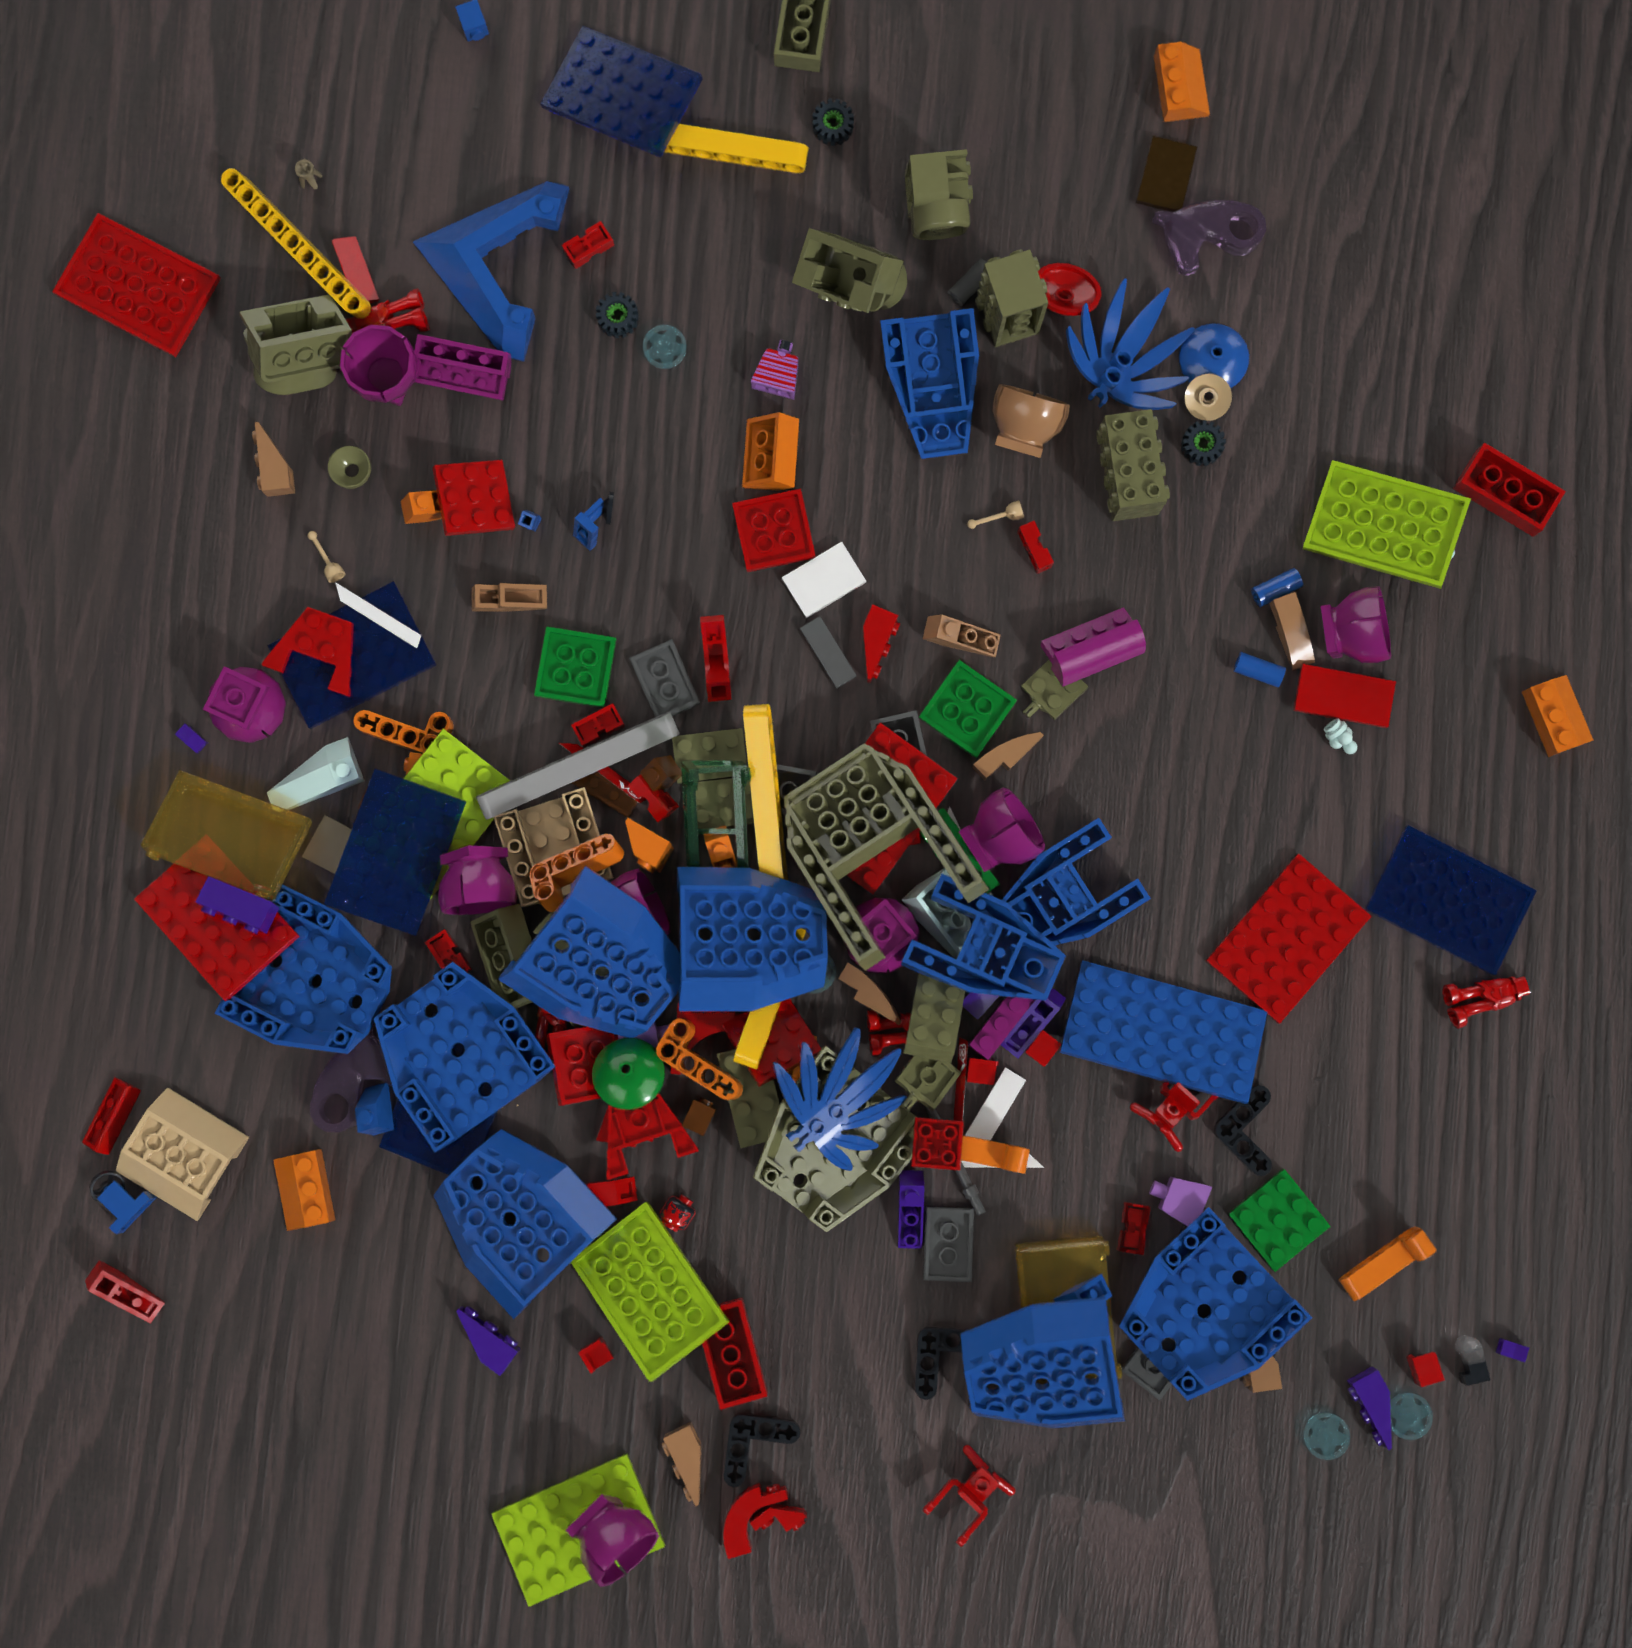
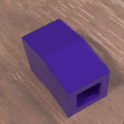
[175,723,208,754]
[1496,1338,1530,1362]

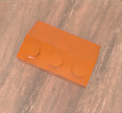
[1154,42,1210,122]
[742,412,799,491]
[1522,675,1593,757]
[625,818,674,874]
[273,1149,335,1231]

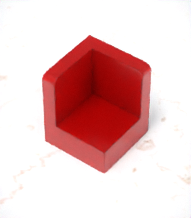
[1023,1030,1062,1066]
[966,1058,998,1085]
[578,1336,614,1374]
[1406,1351,1445,1387]

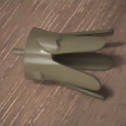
[295,159,322,189]

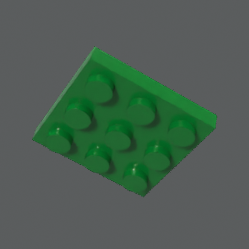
[534,626,617,708]
[918,660,1017,758]
[1227,1169,1331,1272]

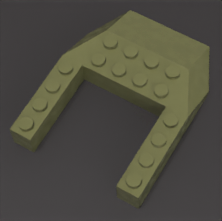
[784,743,989,971]

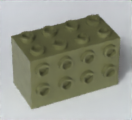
[976,250,1048,347]
[1096,409,1170,521]

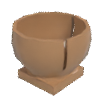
[992,384,1070,458]

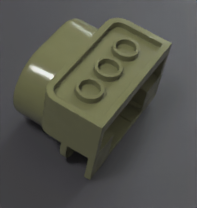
[904,149,973,240]
[792,228,907,313]
[239,295,352,395]

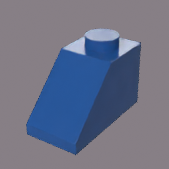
[355,1083,394,1136]
[1054,1274,1112,1302]

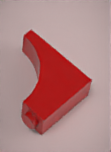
[670,1002,740,1075]

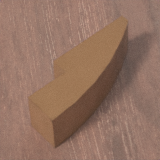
[472,583,547,611]
[1269,592,1315,671]
[972,732,1044,781]
[838,963,901,1025]

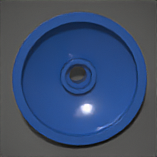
[1179,324,1249,388]

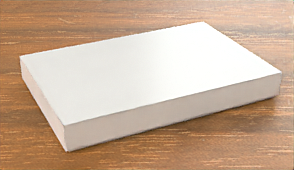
[782,542,866,618]

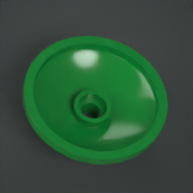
[592,1038,665,1110]

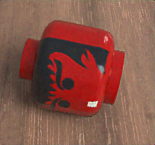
[660,1194,696,1232]

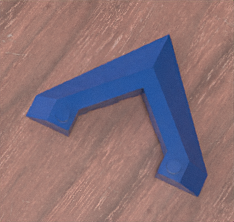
[413,181,570,362]

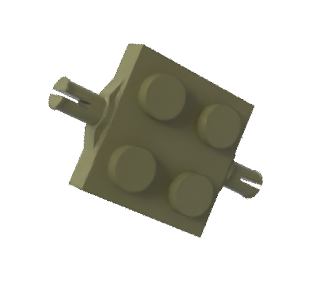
[1021,660,1088,721]
[895,1055,961,1112]

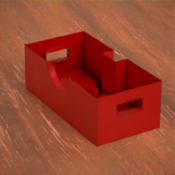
[562,221,614,269]
[1017,521,1054,574]
[571,703,625,748]
[628,774,679,822]
[425,929,473,973]
[1117,1202,1150,1255]

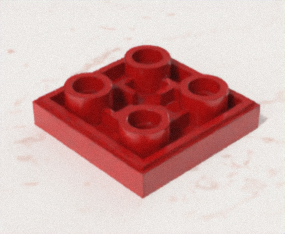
[911,1117,964,1171]

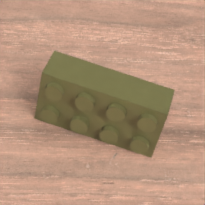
[774,0,831,72]
[470,904,532,1008]
[903,973,965,1063]
[717,1049,780,1148]

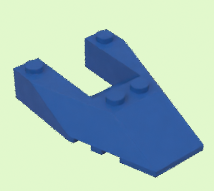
[1002,818,1151,945]
[901,874,1066,1001]

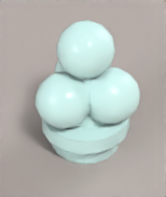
[1324,718,1357,754]

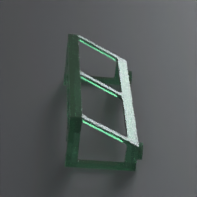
[681,760,751,868]

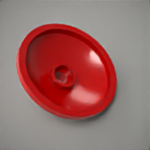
[1038,263,1101,316]

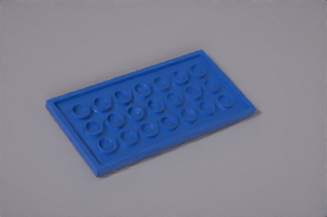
[1059,960,1267,1104]

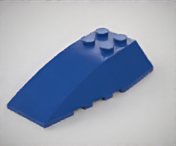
[880,308,979,459]

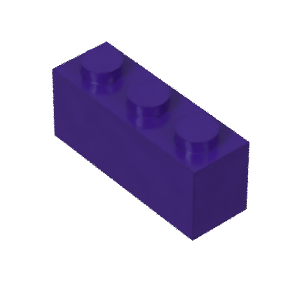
[196,876,279,934]

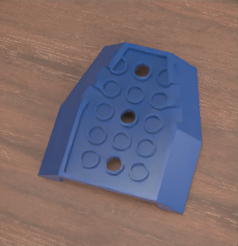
[498,866,681,1038]
[677,867,828,1012]
[215,884,392,1054]
[374,962,556,1152]
[434,1129,617,1319]
[1119,1207,1312,1401]
[961,1297,1125,1428]

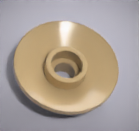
[1185,374,1232,421]

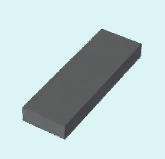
[800,616,857,689]

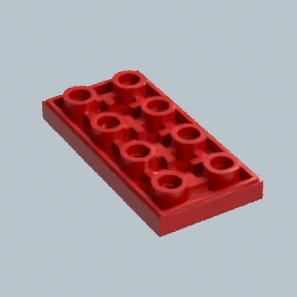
[1293,664,1396,728]

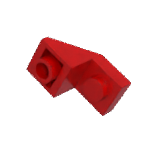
[586,1176,638,1206]
[750,1504,807,1532]

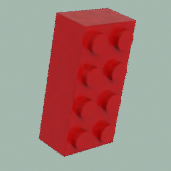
[1453,442,1566,537]
[702,1297,768,1410]

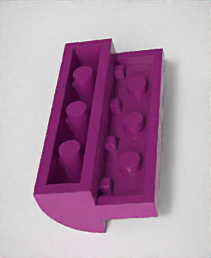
[414,334,511,401]
[1041,607,1146,687]

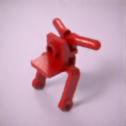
[1130,1082,1218,1152]
[922,1445,1015,1547]

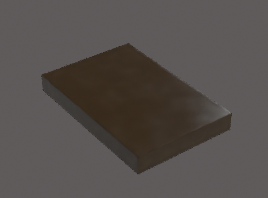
[1136,136,1197,214]

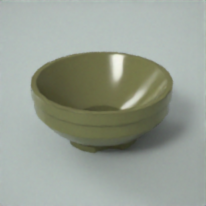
[328,446,371,489]

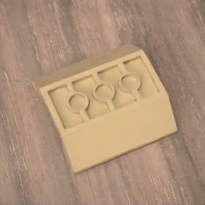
[494,787,614,907]
[116,1088,249,1221]

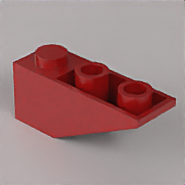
[863,604,901,683]

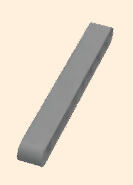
[476,712,680,819]

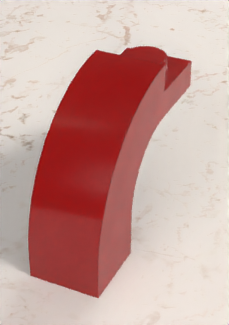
[700,615,732,702]
[723,1482,788,1559]

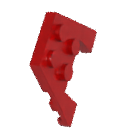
[261,607,354,697]
[606,1093,699,1180]

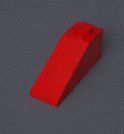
[85,1260,165,1324]

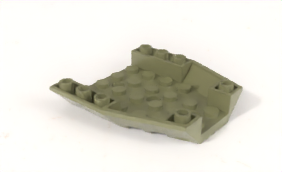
[753,1046,916,1232]

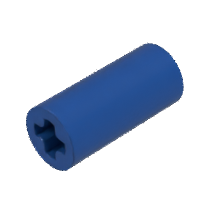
[1251,568,1303,607]
[1233,652,1286,688]

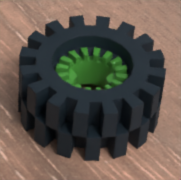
[813,99,854,146]
[596,292,639,338]
[1181,420,1226,466]

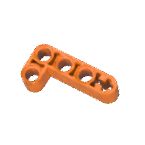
[354,710,454,754]
[529,834,624,912]
[656,1018,743,1100]
[961,1135,1030,1174]
[1339,1227,1437,1301]

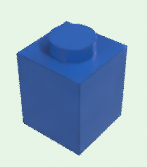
[455,0,489,41]

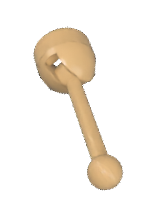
[967,500,1024,529]
[308,531,345,583]

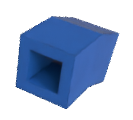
[518,510,541,532]

